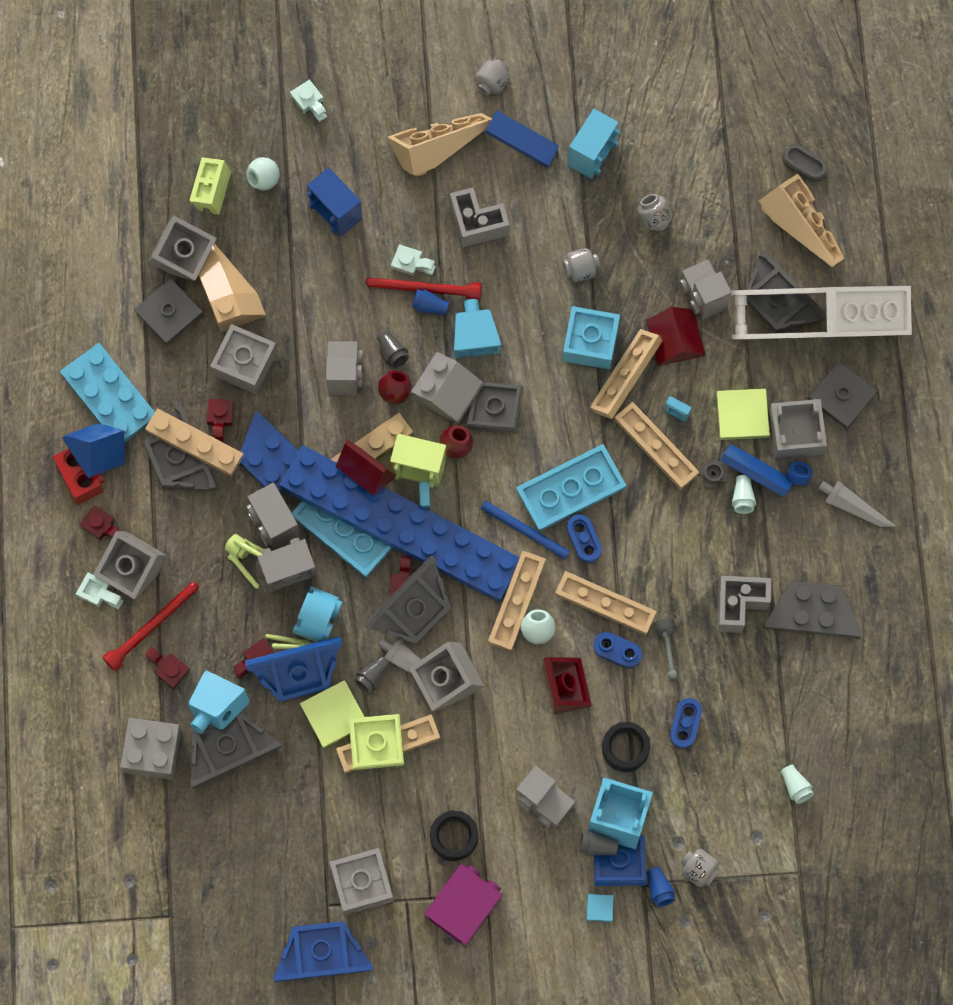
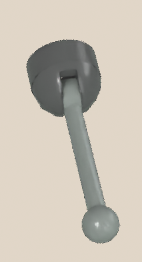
[654,619,678,680]

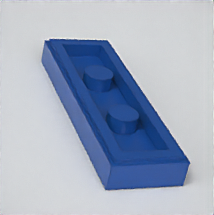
[485,111,559,168]
[720,444,794,497]

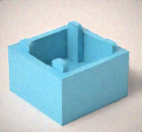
[568,108,620,179]
[562,306,620,370]
[588,778,653,850]

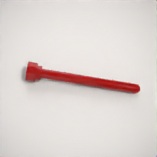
[365,277,482,302]
[102,582,199,672]

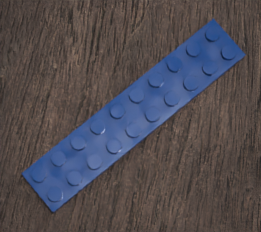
[278,445,520,603]

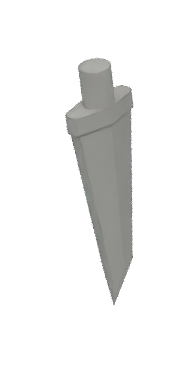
[819,481,897,527]
[378,637,421,674]

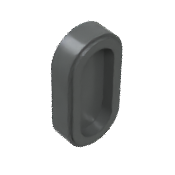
[782,144,827,182]

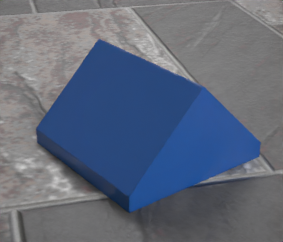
[62,423,125,478]

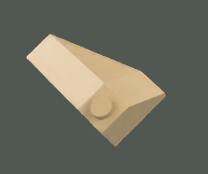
[387,113,492,176]
[759,174,844,267]
[198,243,266,333]

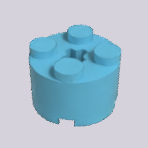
[292,586,342,642]

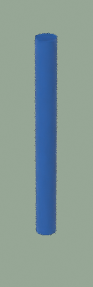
[481,501,570,560]

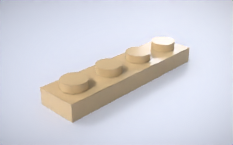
[590,329,663,419]
[614,402,699,490]
[145,408,244,477]
[331,413,414,462]
[488,550,546,652]
[555,571,657,635]
[336,714,440,774]

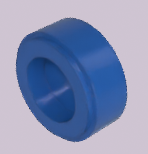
[786,461,813,485]

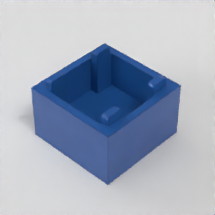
[307,167,362,237]

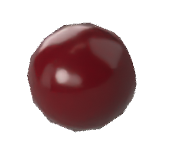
[378,370,412,405]
[439,425,473,459]

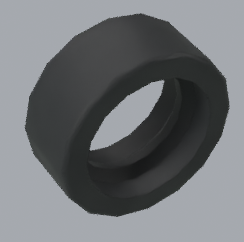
[602,722,650,772]
[430,810,478,861]

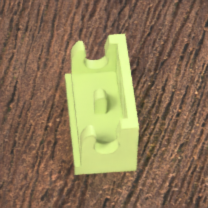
[189,157,231,215]

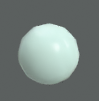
[246,157,280,191]
[521,610,556,645]

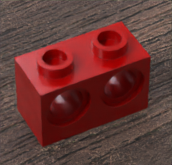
[52,448,105,505]

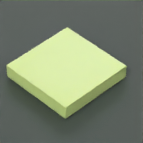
[716,389,770,440]
[300,680,364,749]
[349,714,404,770]

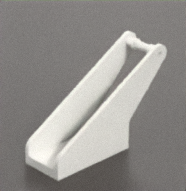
[731,286,912,339]

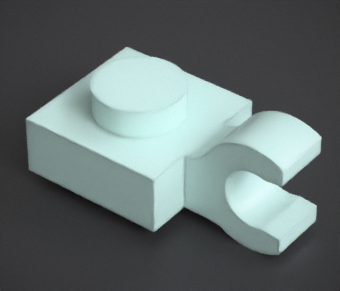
[290,79,327,122]
[391,244,436,276]
[76,573,123,610]

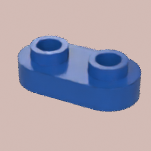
[567,514,602,563]
[593,632,642,669]
[670,698,702,749]

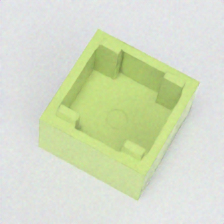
[390,434,446,489]

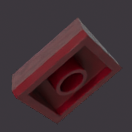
[646,307,706,366]
[335,439,397,496]
[543,657,592,715]

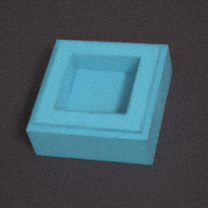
[664,396,692,422]
[419,482,430,511]
[586,894,614,922]

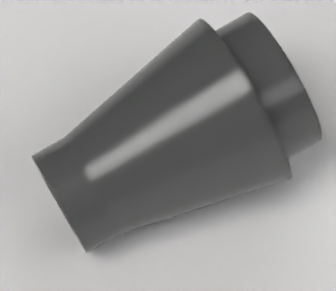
[377,331,409,368]
[354,656,390,694]
[579,830,618,856]

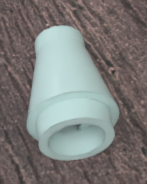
[732,475,756,514]
[780,764,814,804]

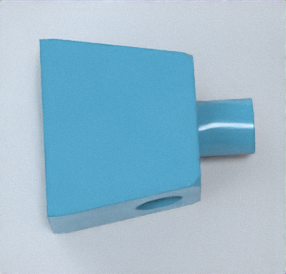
[454,299,501,359]
[189,670,250,734]

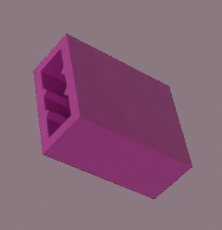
[424,864,502,948]

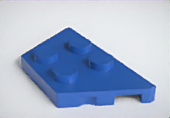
[240,411,298,493]
[245,636,342,702]
[273,921,374,982]

